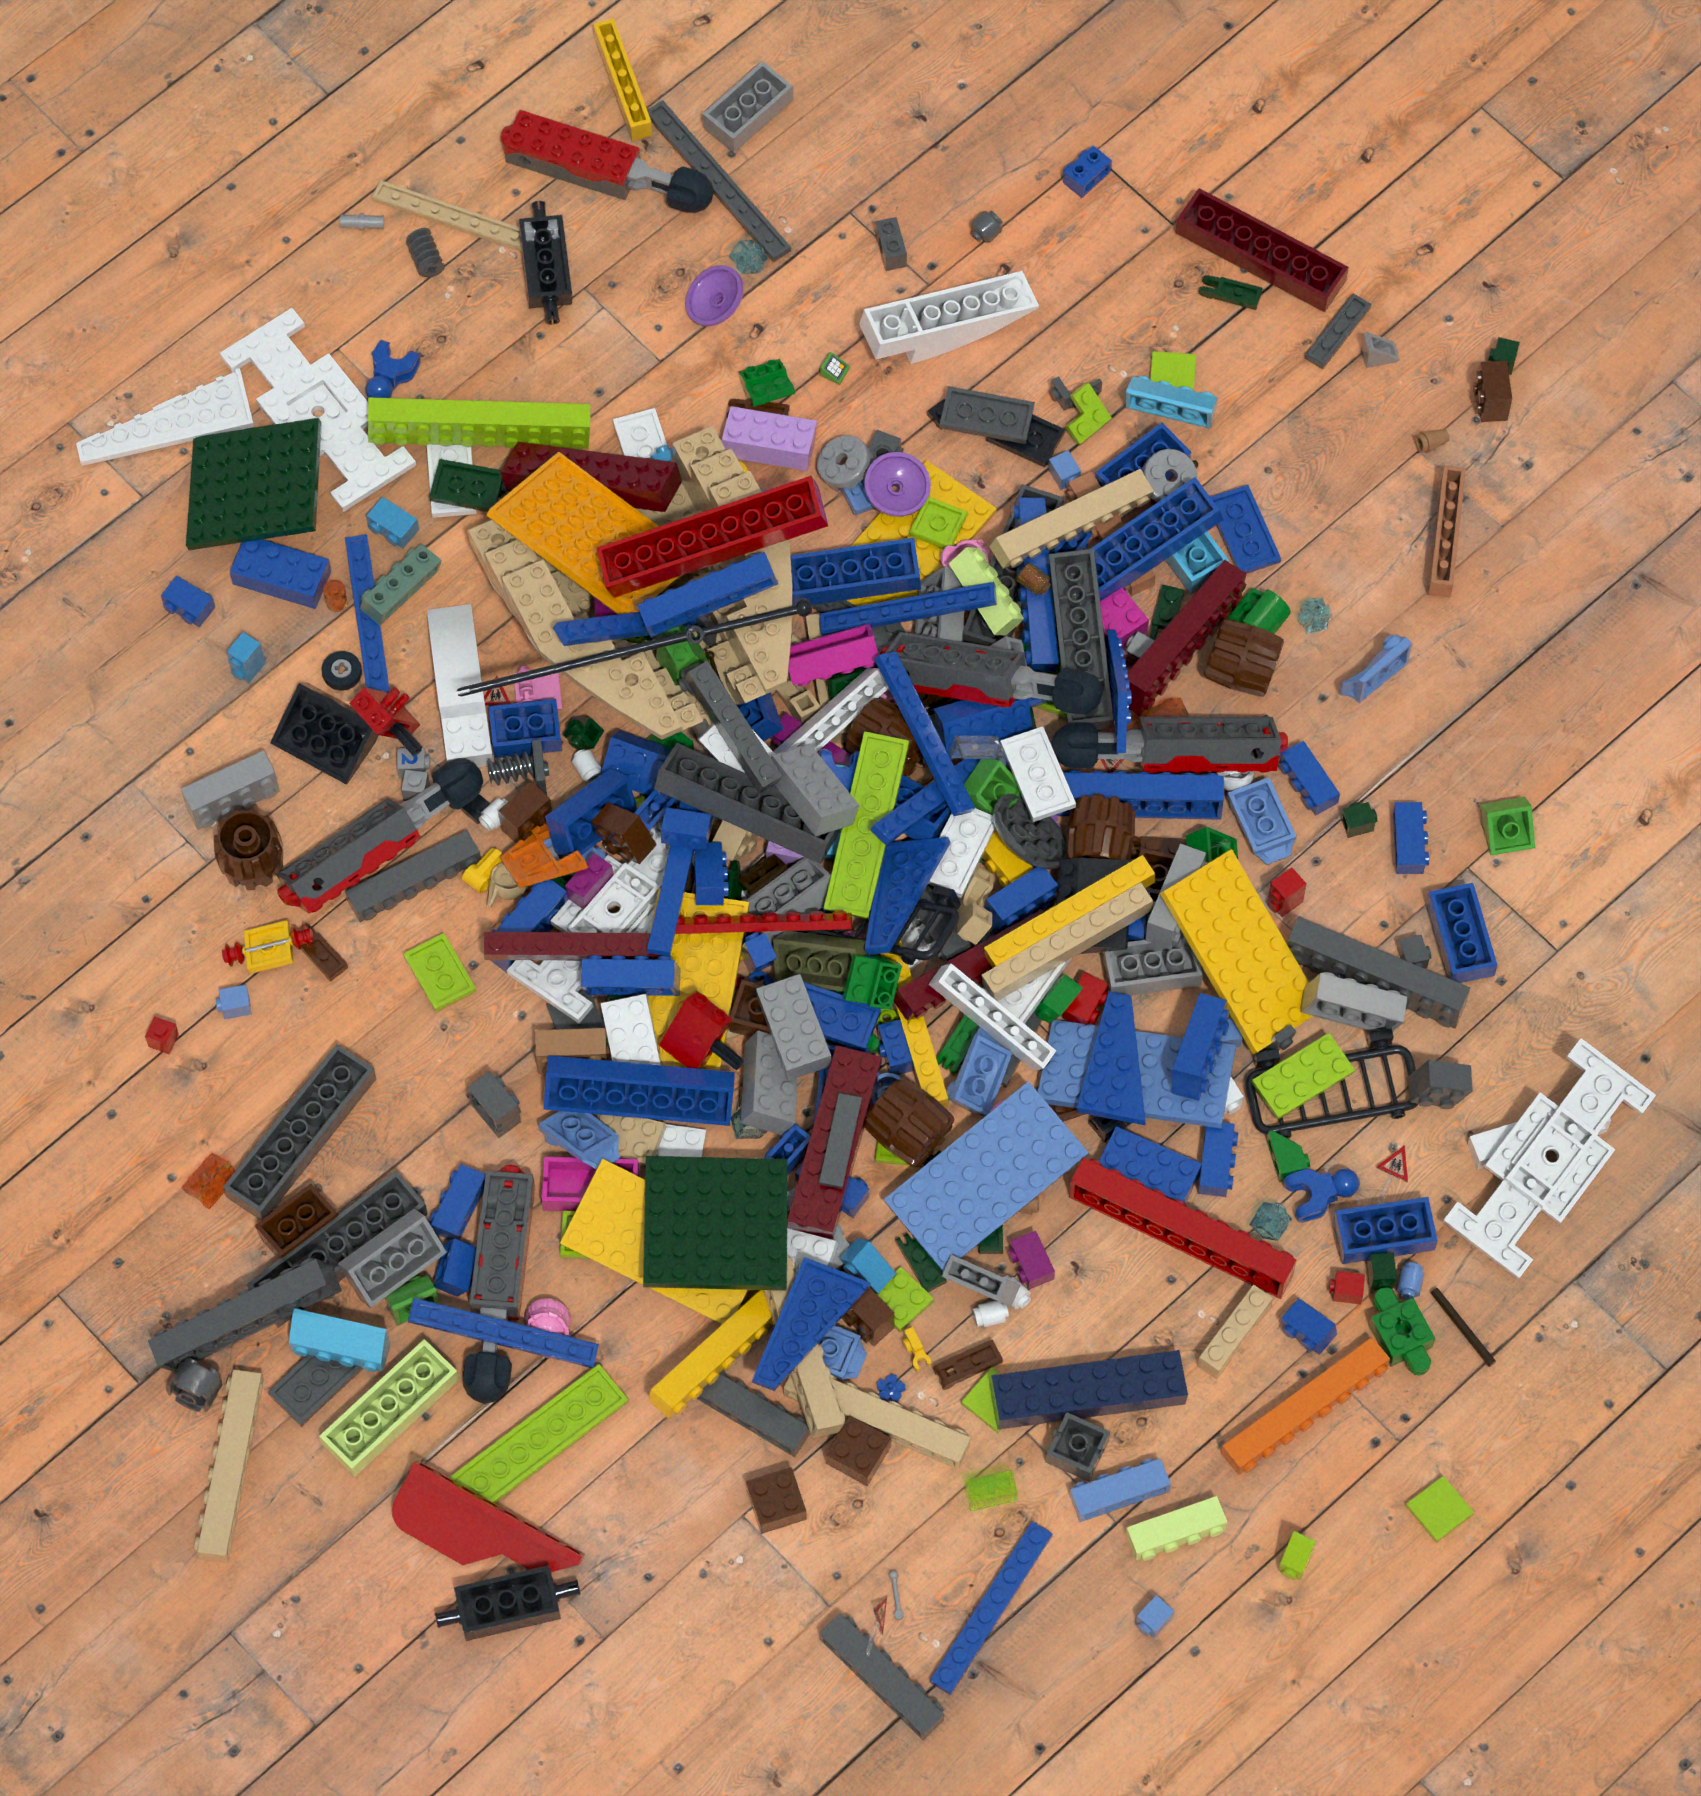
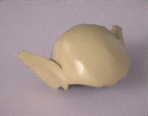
[487,863,534,908]

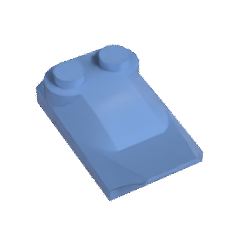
[1340,635,1412,703]
[1227,777,1297,865]
[947,1027,1013,1117]
[538,1111,620,1169]
[818,1325,867,1379]

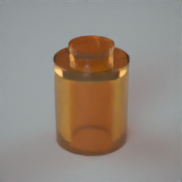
[1016,562,1051,596]
[323,580,348,612]

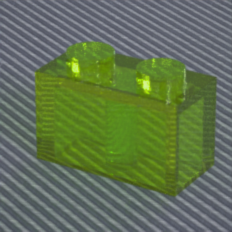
[965,1470,1018,1512]

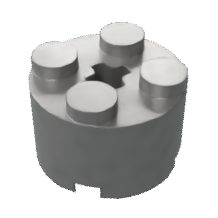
[166,1358,222,1412]

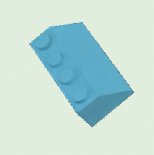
[1126,376,1218,429]
[289,1308,390,1372]

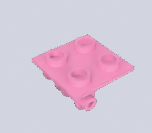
[513,666,562,710]

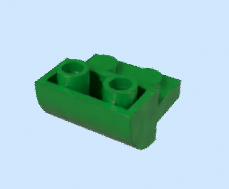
[739,359,795,407]
[1227,587,1291,634]
[843,954,902,1010]

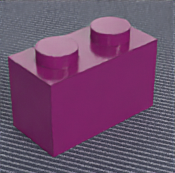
[565,853,614,910]
[1007,1231,1055,1290]

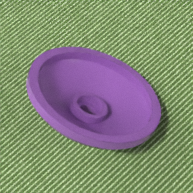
[686,265,744,326]
[864,452,931,517]

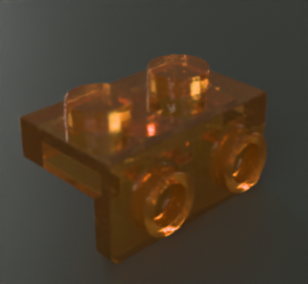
[181,1153,236,1209]

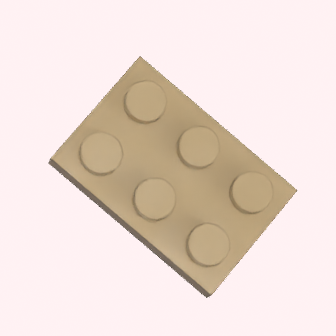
[597,1114,666,1167]

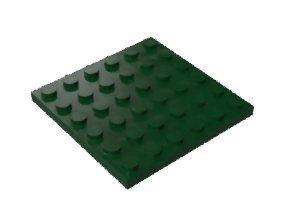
[186,418,322,550]
[643,1156,788,1291]

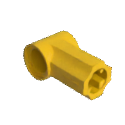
[462,848,503,894]

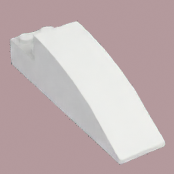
[859,271,1039,364]
[427,604,493,767]

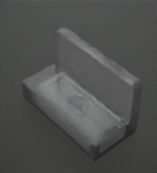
[949,736,1004,759]

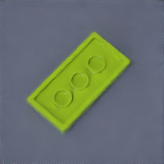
[1251,1033,1355,1120]

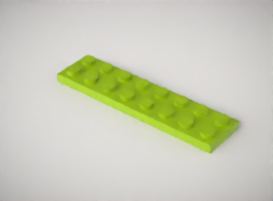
[824,731,910,919]
[449,1364,629,1504]

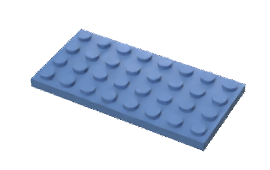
[1038,1020,1236,1128]
[883,1081,1089,1272]

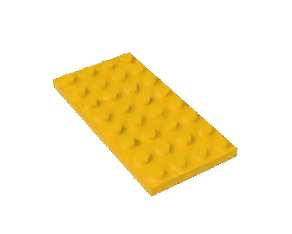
[847,460,997,606]
[1160,849,1313,1054]
[648,888,750,1071]
[560,1159,748,1324]

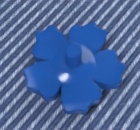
[877,1374,905,1402]

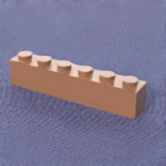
[1428,465,1466,597]
[1066,471,1156,597]

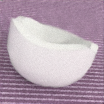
[1217,771,1254,792]

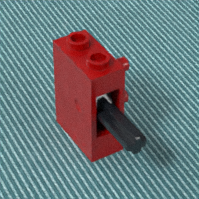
[349,687,422,756]
[659,991,744,1070]

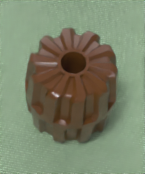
[1204,619,1284,697]
[846,697,924,777]
[1066,794,1136,860]
[214,808,283,890]
[865,1078,955,1167]

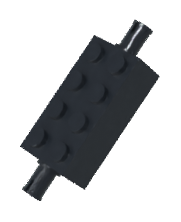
[519,201,572,325]
[435,1565,581,1641]

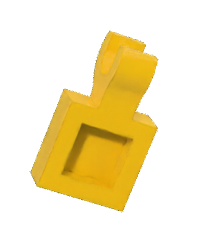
[902,1327,931,1372]

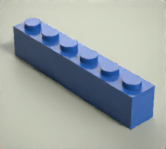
[637,552,778,637]

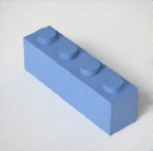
[1070,1458,1171,1522]

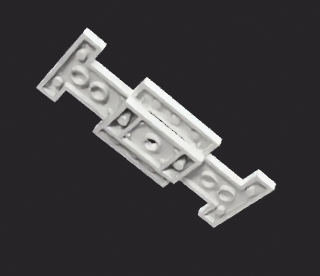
[220,308,416,512]
[507,816,694,1023]
[1442,1038,1656,1279]

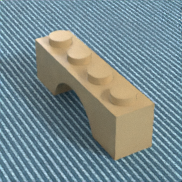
[775,670,821,724]
[957,865,994,945]
[1198,1285,1273,1380]

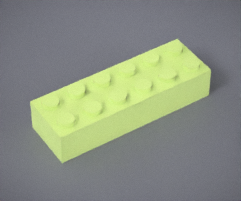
[319,1339,459,1477]

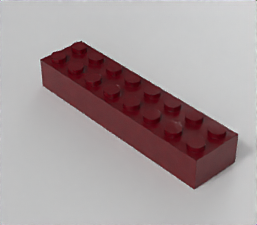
[1175,188,1349,312]
[500,442,682,512]
[1127,560,1247,716]
[787,1045,882,1240]

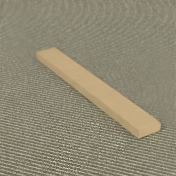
[372,180,522,252]

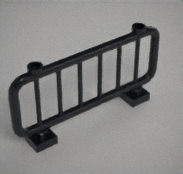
[799,886,961,965]
[1245,1029,1419,1139]

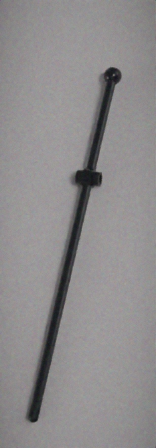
[457,599,812,697]

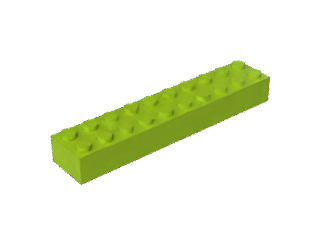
[368,397,590,450]

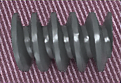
[406,228,445,277]
[486,751,536,786]

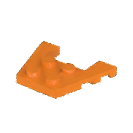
[500,818,588,888]

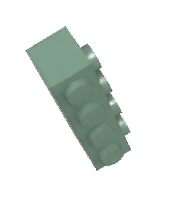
[360,544,441,626]

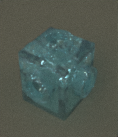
[729,240,769,274]
[1298,597,1332,634]
[1249,1202,1292,1241]

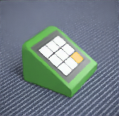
[820,352,850,385]

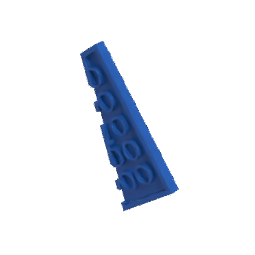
[1107,630,1131,753]
[864,837,951,955]
[1077,991,1146,1126]
[752,1257,871,1391]

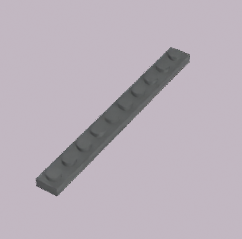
[647,100,791,262]

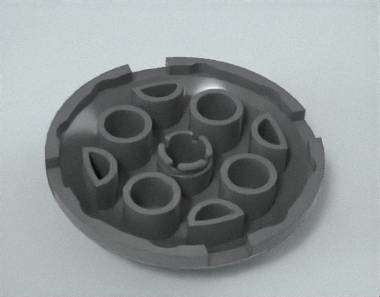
[993,794,1066,869]

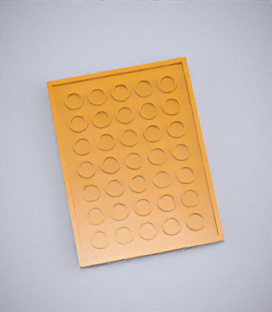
[487,452,683,615]

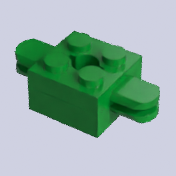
[1369,1287,1436,1376]

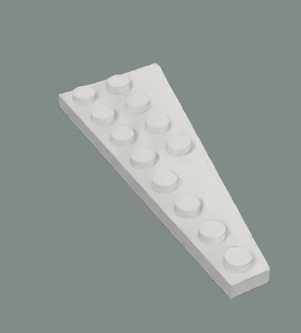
[76,368,254,466]

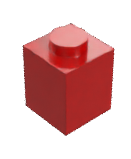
[145,1016,179,1054]
[1329,1271,1365,1305]

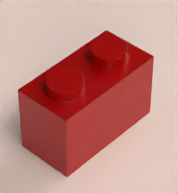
[1268,867,1307,917]
[1062,972,1108,1025]

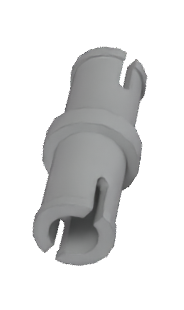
[340,213,384,230]

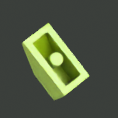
[1279,1531,1316,1580]

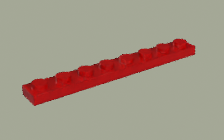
[675,910,852,934]

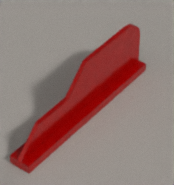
[392,1460,585,1572]

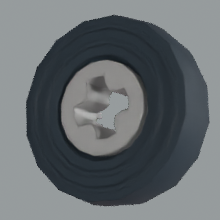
[321,651,362,691]

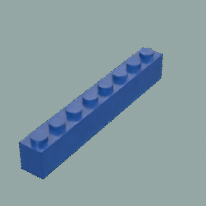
[1011,498,1059,672]

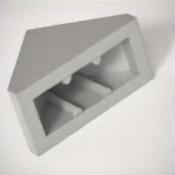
[1361,332,1399,368]

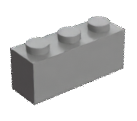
[942,1255,1020,1306]

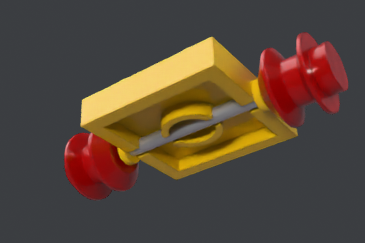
[222,920,314,974]

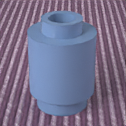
[1397,1262,1424,1299]

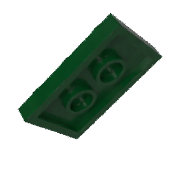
[429,459,503,512]

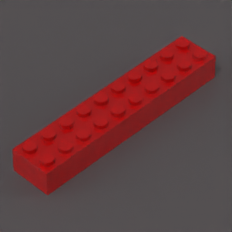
[597,476,828,598]
[1069,1157,1297,1299]

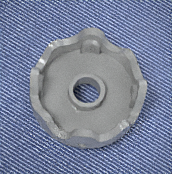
[817,435,873,492]
[1141,449,1197,503]

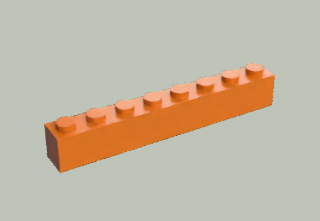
[1221,1337,1390,1475]

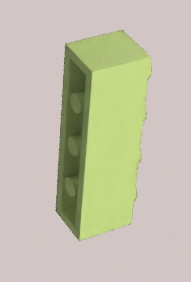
[948,547,1024,635]
[1126,1496,1227,1561]

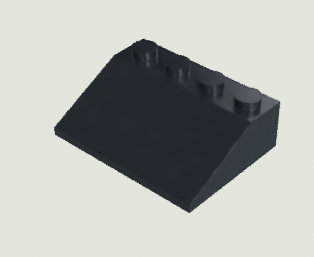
[270,683,379,784]
[1056,858,1131,954]

